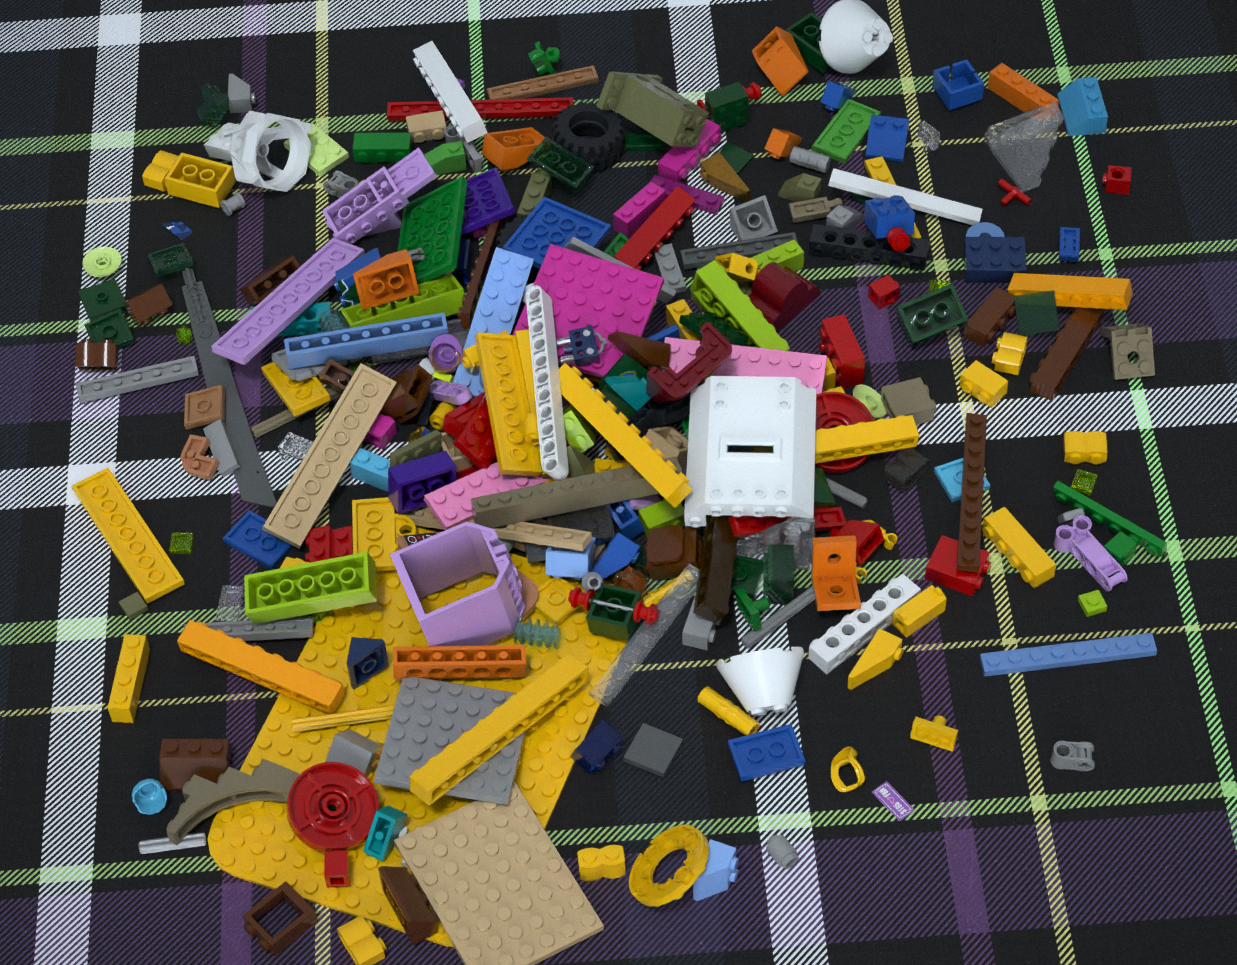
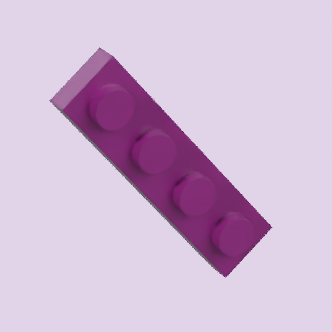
[650,175,724,215]

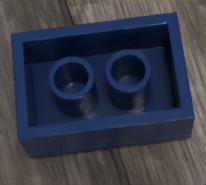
[963,237,1027,283]

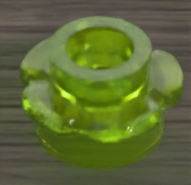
[176,325,192,345]

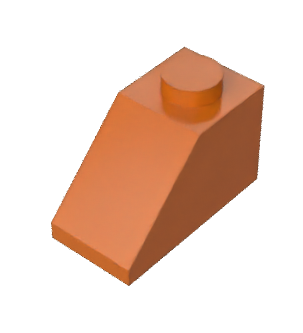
[764,128,803,159]

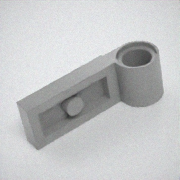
[444,125,483,174]

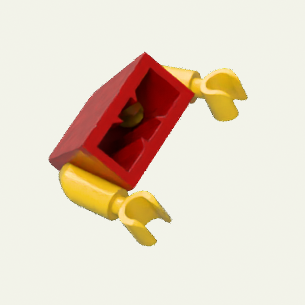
[830,520,897,584]

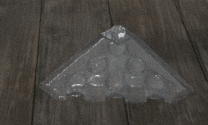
[984,102,1064,193]
[735,517,816,571]

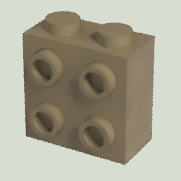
[881,377,937,425]

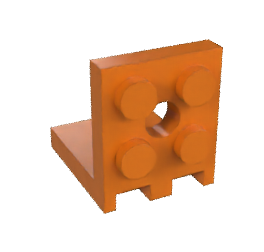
[811,536,861,611]

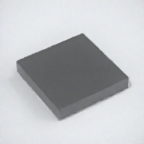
[623,723,683,778]

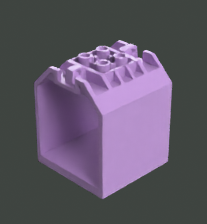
[390,521,526,646]

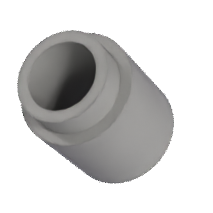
[766,835,799,869]

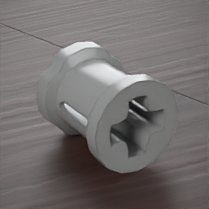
[220,192,246,216]

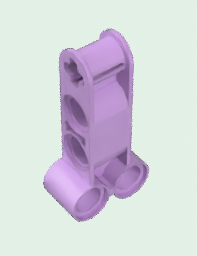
[1054,515,1127,592]

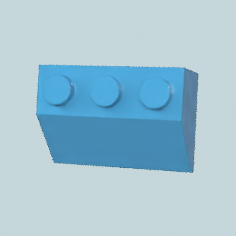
[1057,77,1108,136]

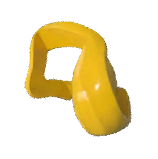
[831,747,865,792]

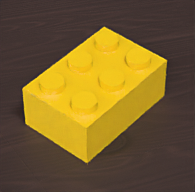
[165,153,236,208]

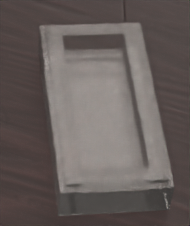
[215,585,245,622]

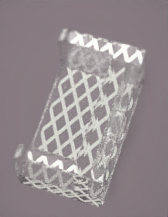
[278,432,313,462]

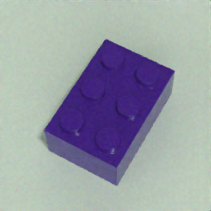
[388,451,456,514]

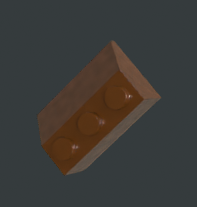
[159,739,232,791]
[378,866,439,945]

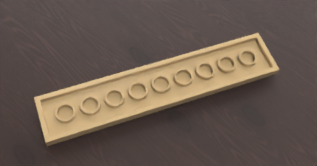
[262,363,397,549]

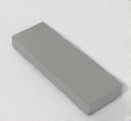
[203,419,240,477]

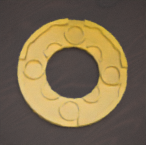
[629,825,709,907]

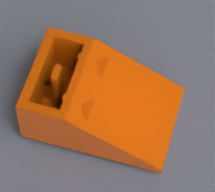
[752,26,809,96]

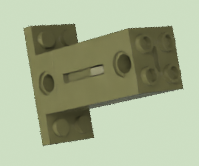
[597,71,709,147]

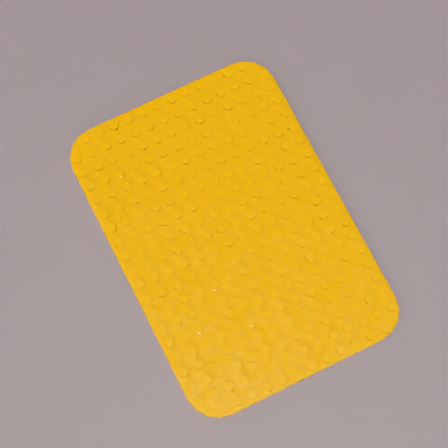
[207,526,628,947]

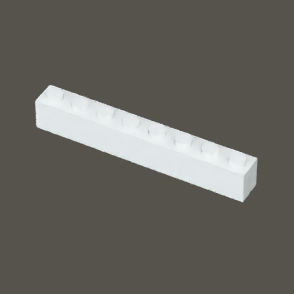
[413,41,487,143]

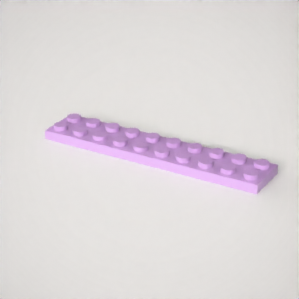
[211,238,365,365]

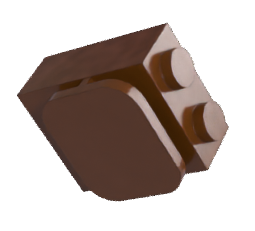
[380,364,433,423]
[644,525,703,581]

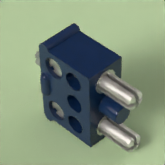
[556,324,607,366]

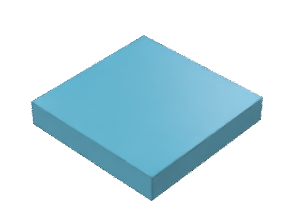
[934,458,990,502]

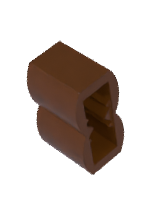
[75,339,119,370]

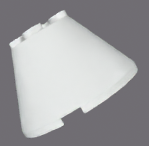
[819,0,893,74]
[716,647,804,717]

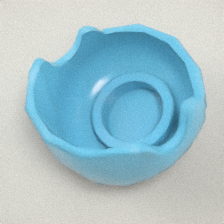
[132,778,167,815]

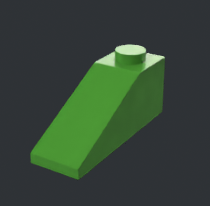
[424,141,467,175]

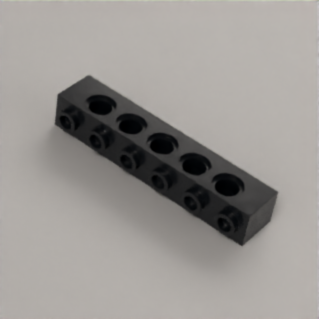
[809,224,930,270]

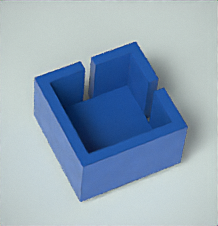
[932,59,984,110]

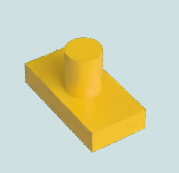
[910,715,958,752]

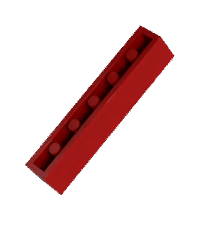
[613,186,696,270]

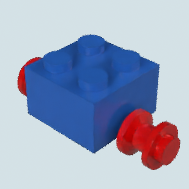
[864,195,915,252]

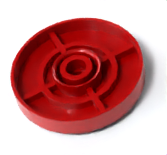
[815,392,874,474]
[286,762,379,852]

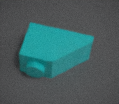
[605,375,651,411]
[363,805,408,861]

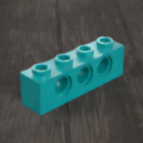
[251,302,332,336]

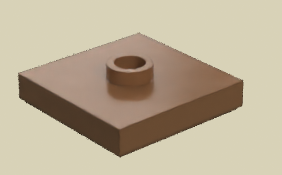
[184,385,225,430]

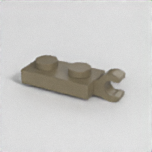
[789,197,843,223]

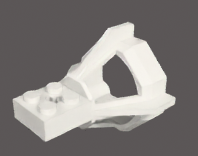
[204,111,313,192]

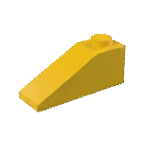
[847,628,904,690]

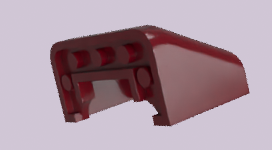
[646,322,732,403]

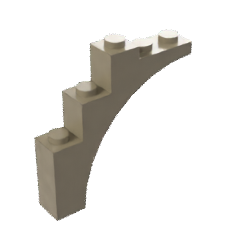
[166,759,300,846]

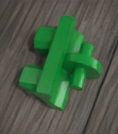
[528,41,561,75]

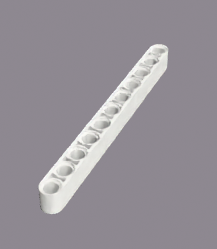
[526,285,569,481]

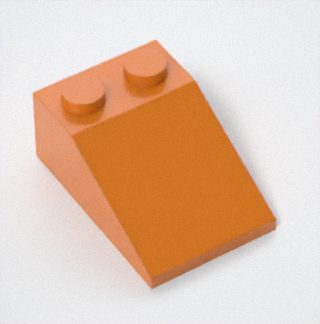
[482,127,552,171]
[353,249,420,310]

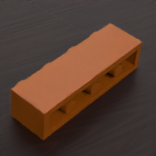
[988,63,1059,126]

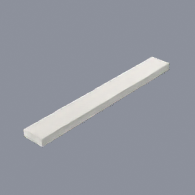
[828,168,983,225]

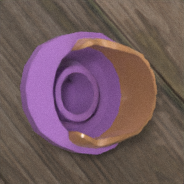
[429,334,463,373]

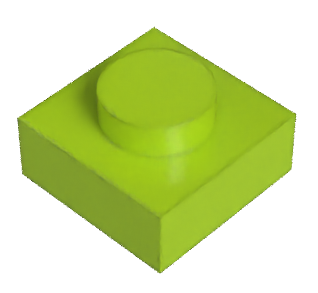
[1078,590,1107,617]

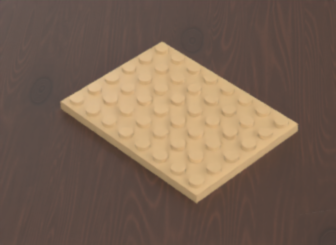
[394,782,604,965]

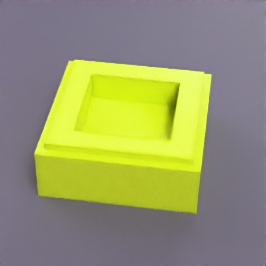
[433,370,454,383]

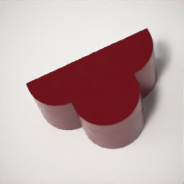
[748,262,820,332]

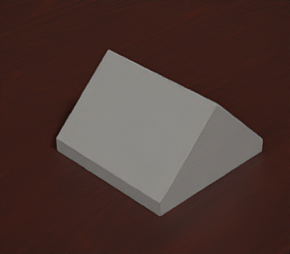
[730,195,778,241]
[325,729,383,777]

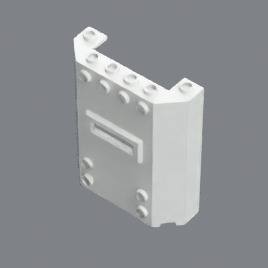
[684,376,816,529]

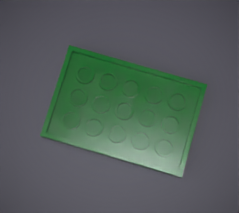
[397,176,467,284]

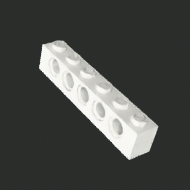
[809,574,921,674]

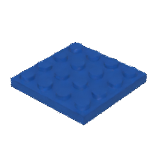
[502,197,611,269]

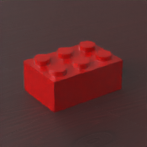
[818,314,865,389]

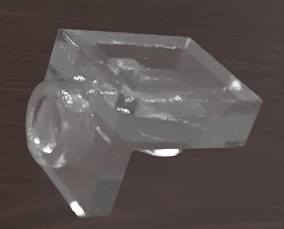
[918,120,940,154]

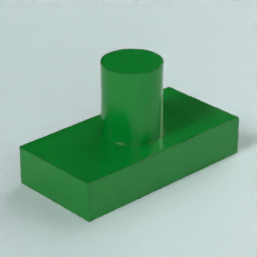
[735,588,770,631]

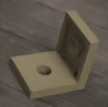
[1100,323,1155,380]

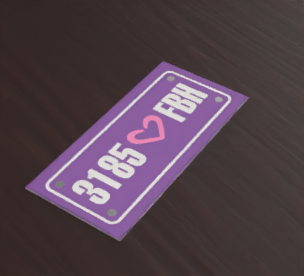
[872,781,915,821]

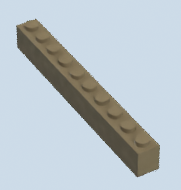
[471,456,682,528]

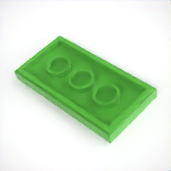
[812,99,881,164]

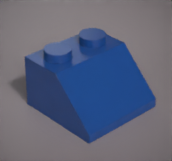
[865,115,909,162]

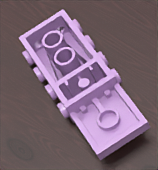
[322,148,437,244]

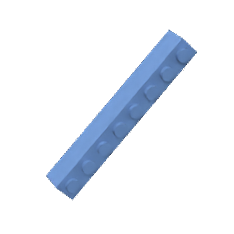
[284,312,448,369]

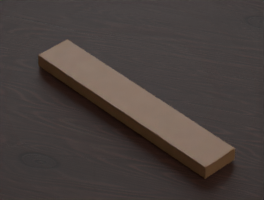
[487,65,599,100]

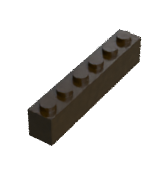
[693,515,739,623]

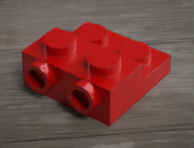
[305,525,353,563]

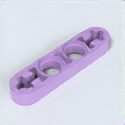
[428,380,473,405]

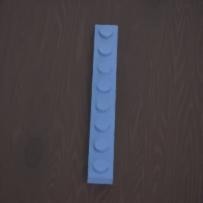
[980,633,1157,677]

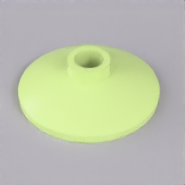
[83,246,122,277]
[853,384,887,418]

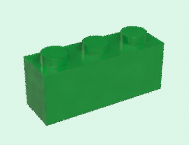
[353,133,412,162]

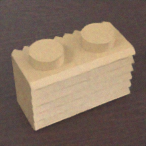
[406,110,446,144]

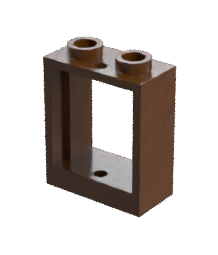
[243,881,318,956]

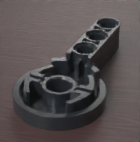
[606,392,691,461]

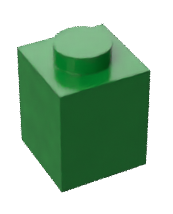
[1104,531,1137,567]

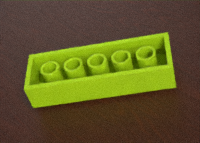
[690,260,790,351]
[340,273,465,329]
[244,552,377,625]

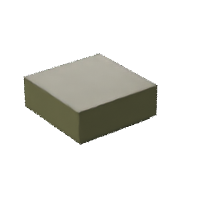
[119,592,148,620]

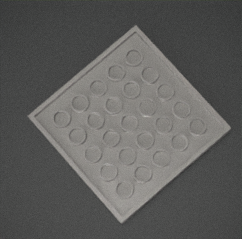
[374,677,526,805]

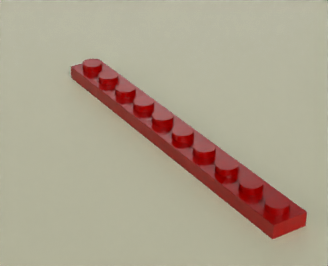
[387,97,574,121]

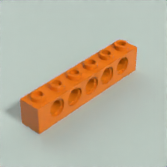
[393,645,526,679]

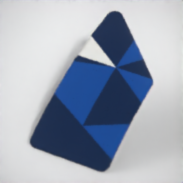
[162,222,193,240]

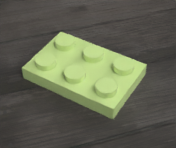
[284,123,349,177]

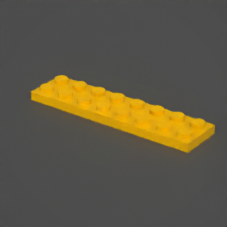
[475,332,542,477]
[71,467,185,604]

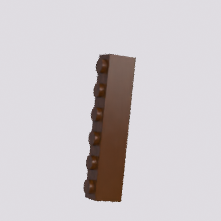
[1029,307,1105,401]

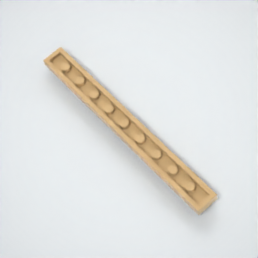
[401,507,592,551]

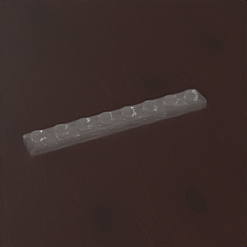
[589,563,699,707]

